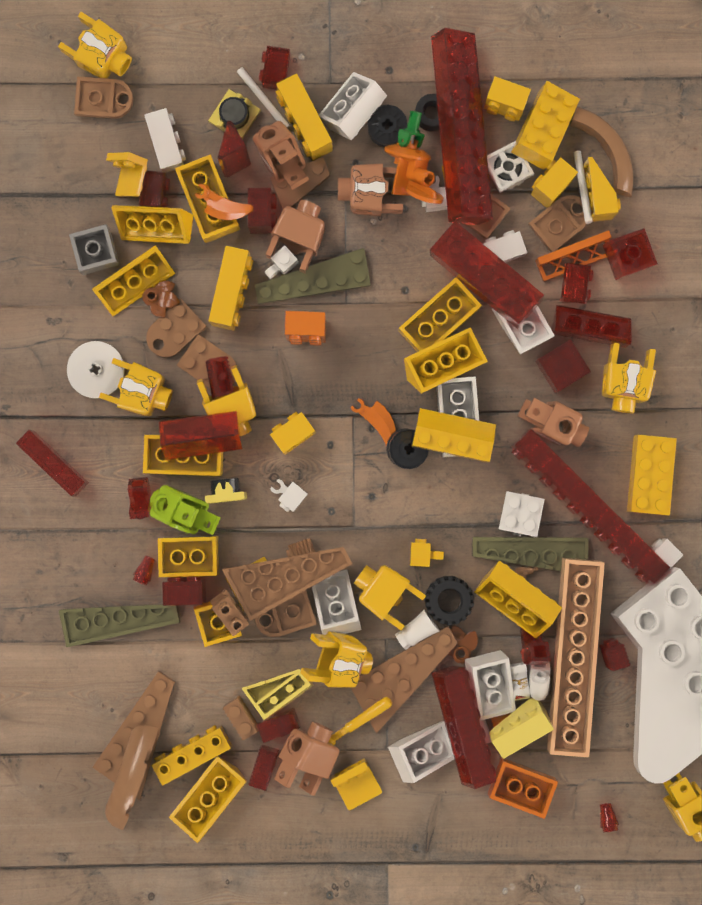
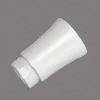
[395,609,440,650]

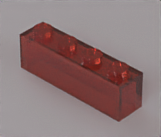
[16,430,89,497]

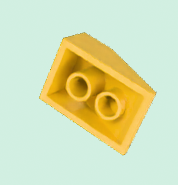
[583,157,621,222]

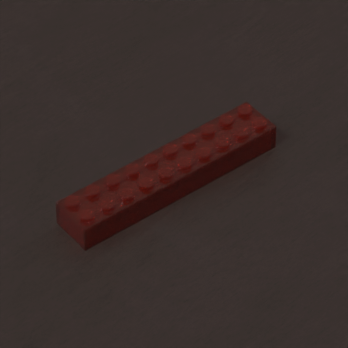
[431,28,493,225]
[510,429,670,584]

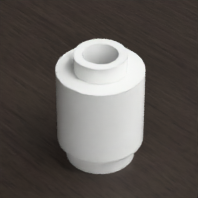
[529,671,550,701]

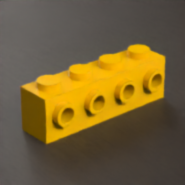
[151,725,232,786]

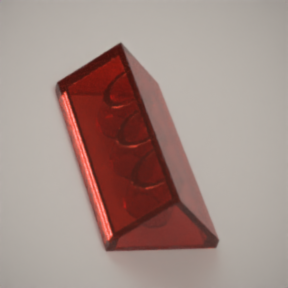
[217,120,251,177]
[552,305,632,348]
[159,411,243,460]

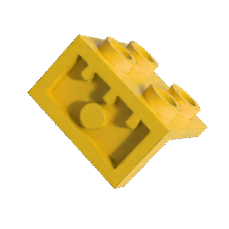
[106,152,148,197]
[330,758,382,810]

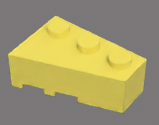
[242,669,313,720]
[489,697,554,759]

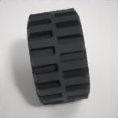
[425,576,474,625]

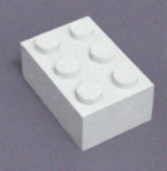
[319,72,387,140]

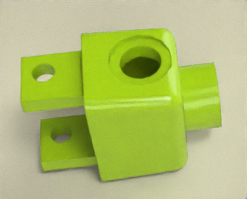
[150,485,221,535]

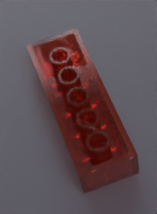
[429,221,544,329]
[431,666,496,789]

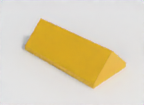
[111,205,194,244]
[92,245,175,316]
[404,327,488,394]
[169,756,247,843]

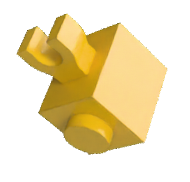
[410,539,444,567]

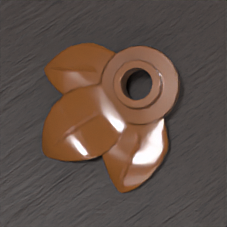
[142,281,180,318]
[448,625,478,664]

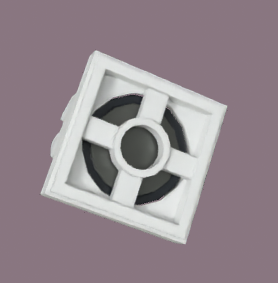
[482,141,534,193]

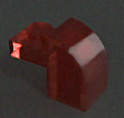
[127,477,151,519]
[520,629,551,665]
[257,708,301,743]

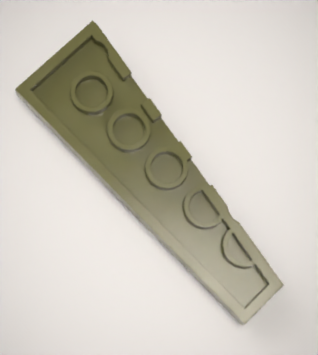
[255,248,371,305]
[472,537,588,571]
[59,603,180,648]

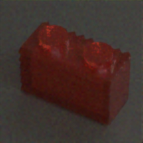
[259,46,291,90]
[138,170,170,208]
[560,263,593,304]
[205,356,235,399]
[599,638,631,671]
[248,745,279,791]

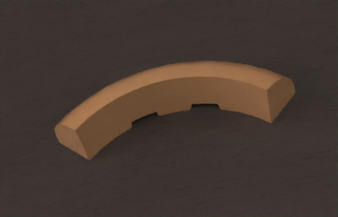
[569,107,633,198]
[105,726,158,830]

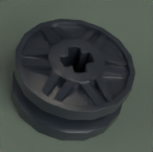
[367,104,407,147]
[386,428,429,469]

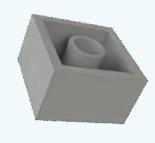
[69,224,120,275]

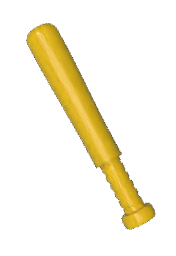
[329,697,392,745]

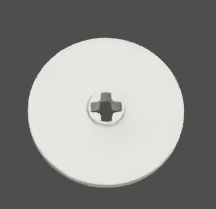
[67,341,125,398]

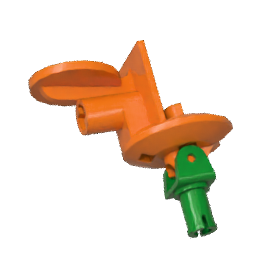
[384,111,444,204]

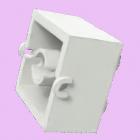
[499,491,545,537]

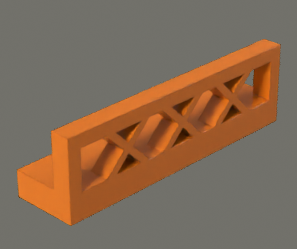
[535,230,615,282]

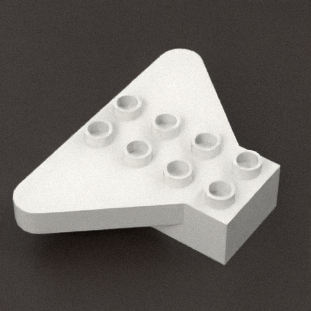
[610,567,702,783]

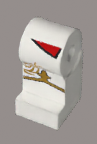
[510,662,530,701]

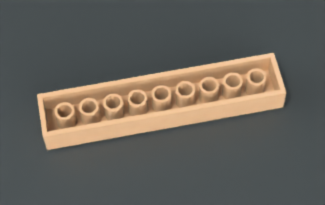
[547,558,605,757]

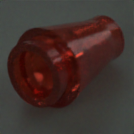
[133,556,155,586]
[600,803,619,833]

